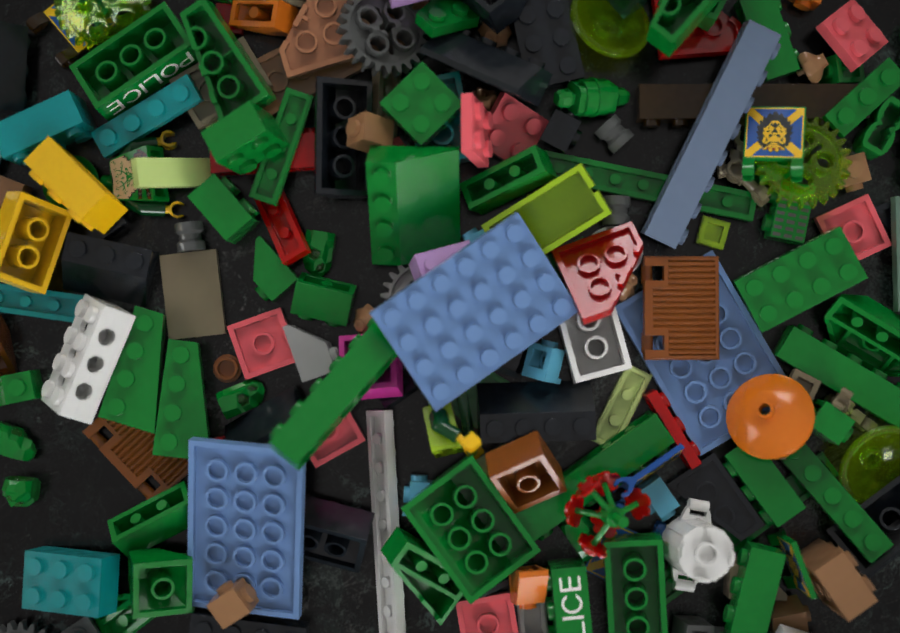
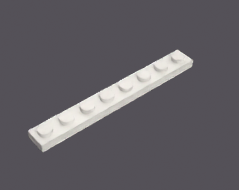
[366,410,406,633]

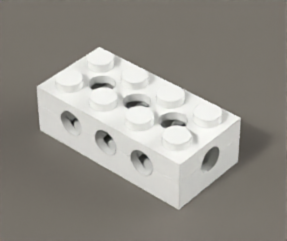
[41,293,136,425]

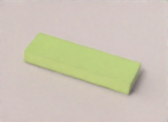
[131,157,212,188]
[591,366,652,445]

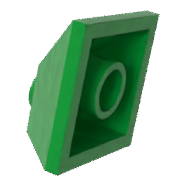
[128,548,193,619]

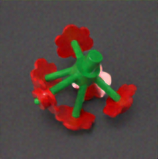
[564,471,651,559]

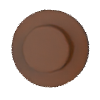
[213,354,242,383]

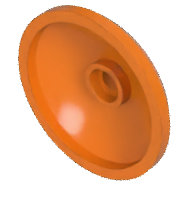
[726,374,815,460]

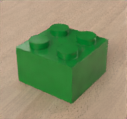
[380,62,461,146]
[201,100,288,175]
[187,174,261,245]

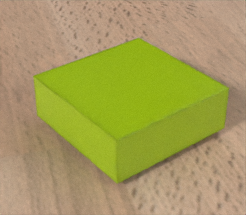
[694,215,731,251]

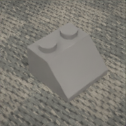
[283,325,339,382]

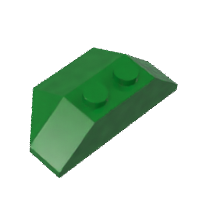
[824,294,900,377]

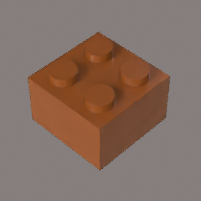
[485,430,567,514]

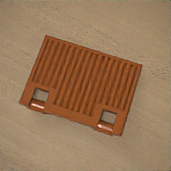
[641,256,719,360]
[82,417,188,500]

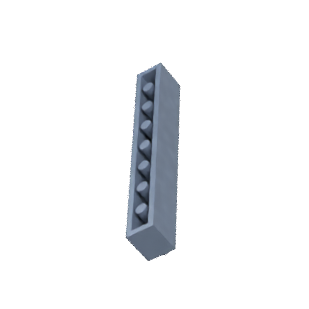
[640,19,781,249]

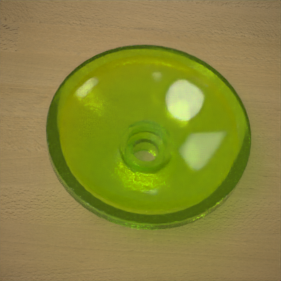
[570,0,650,59]
[839,425,900,503]

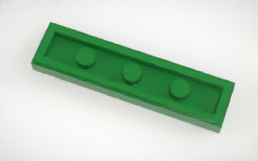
[248,87,315,207]

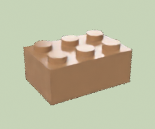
[800,538,878,622]

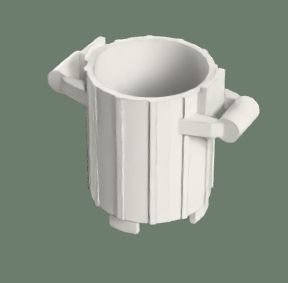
[662,498,735,593]

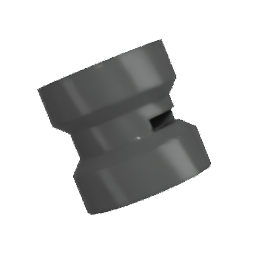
[594,114,634,154]
[602,195,631,226]
[174,221,206,253]

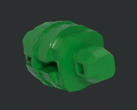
[553,77,630,118]

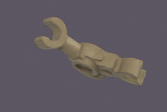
[717,131,772,207]
[824,386,878,434]

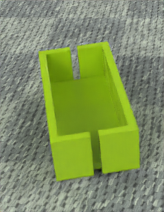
[481,163,612,254]

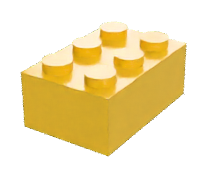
[24,136,128,234]
[0,191,72,294]

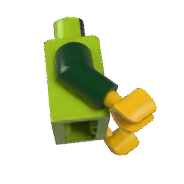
[422,402,484,460]

